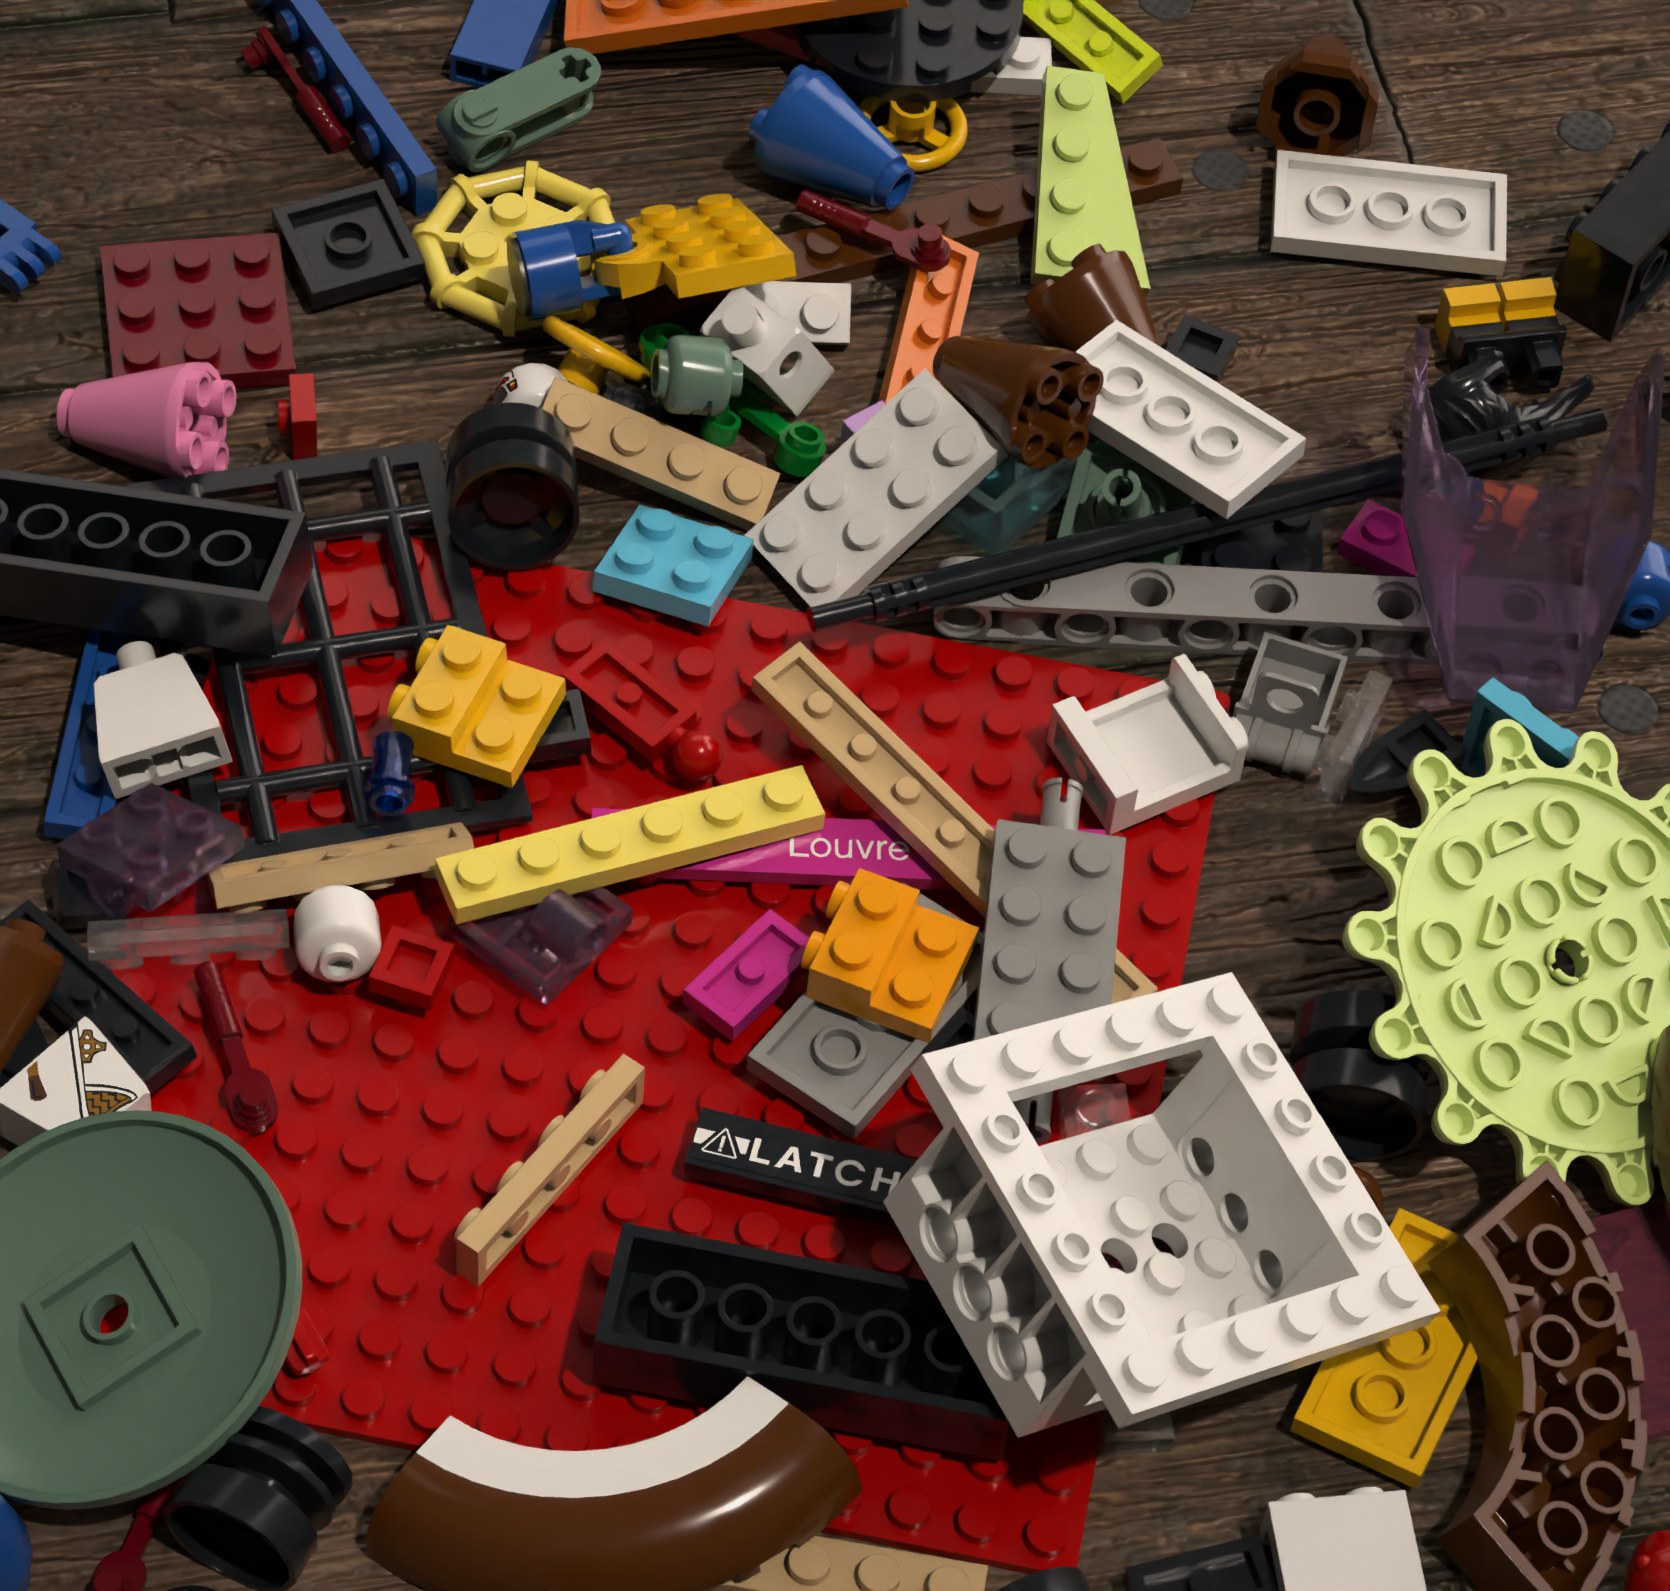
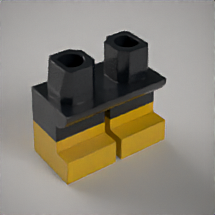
[1434,277,1568,394]

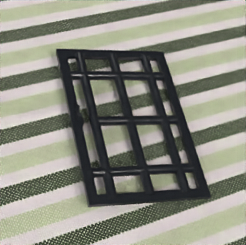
[126,440,533,870]

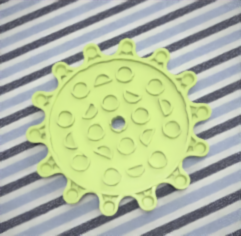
[1342,719,1670,1207]

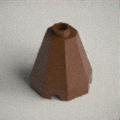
[1256,34,1379,157]

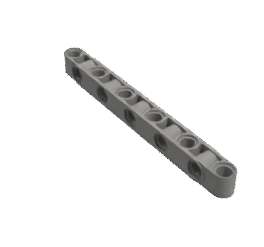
[933,556,1606,670]

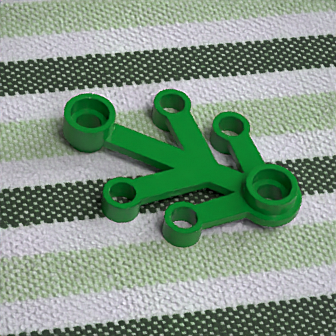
[638,323,826,477]

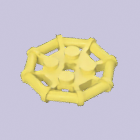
[411,160,615,337]

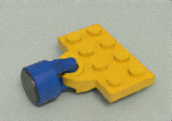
[507,194,797,321]

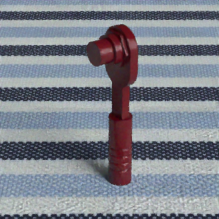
[240,25,351,153]
[796,189,951,272]
[194,962,278,1133]
[87,1476,184,1591]

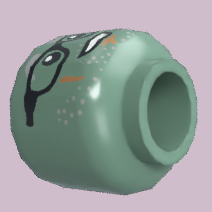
[650,335,743,416]

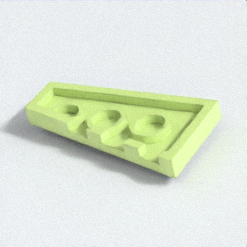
[1030,66,1150,299]

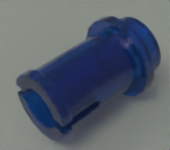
[364,731,415,816]

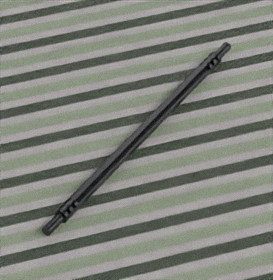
[807,408,1607,632]

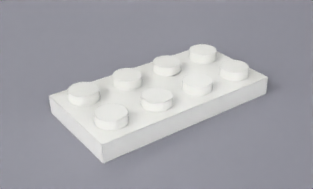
[1270,150,1507,276]
[1076,320,1306,519]
[745,368,1008,607]

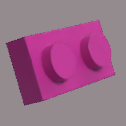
[1337,499,1476,580]
[682,909,809,1041]

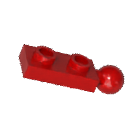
[561,638,723,781]

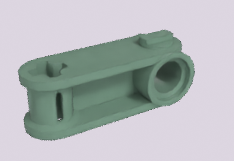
[436,47,601,172]

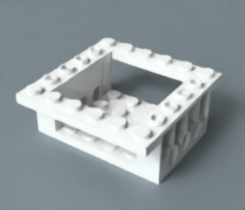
[883,972,1441,1438]

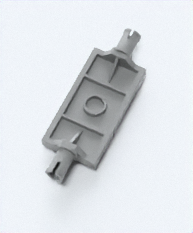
[972,778,1126,1143]

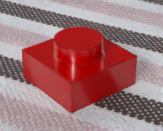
[278,373,318,460]
[369,925,455,1010]

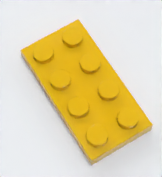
[1290,1208,1478,1489]

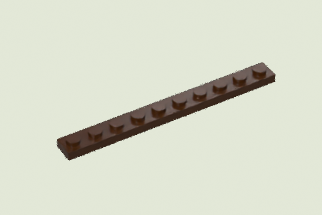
[620,137,1183,335]

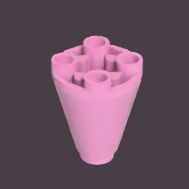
[56,362,237,478]

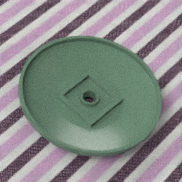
[0,1110,302,1510]

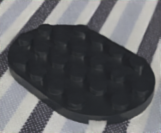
[793,0,1024,103]

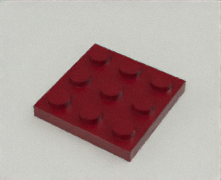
[100,232,296,389]

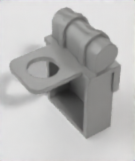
[1233,632,1348,776]

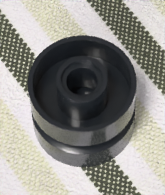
[446,402,580,570]
[1290,990,1430,1161]

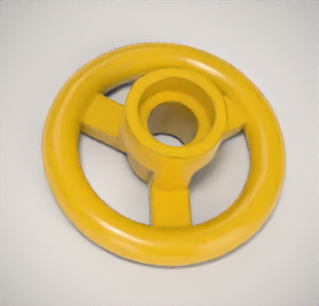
[858,96,968,172]
[542,316,650,395]

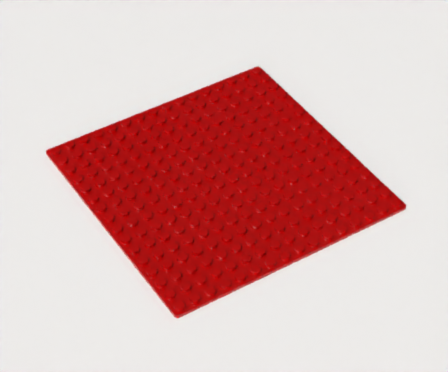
[100,533,1231,1574]

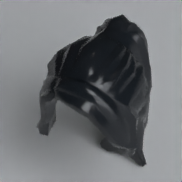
[1411,349,1594,483]

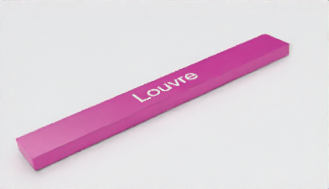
[591,808,1106,891]

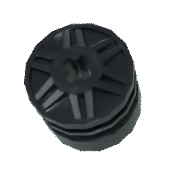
[164,1406,353,1591]

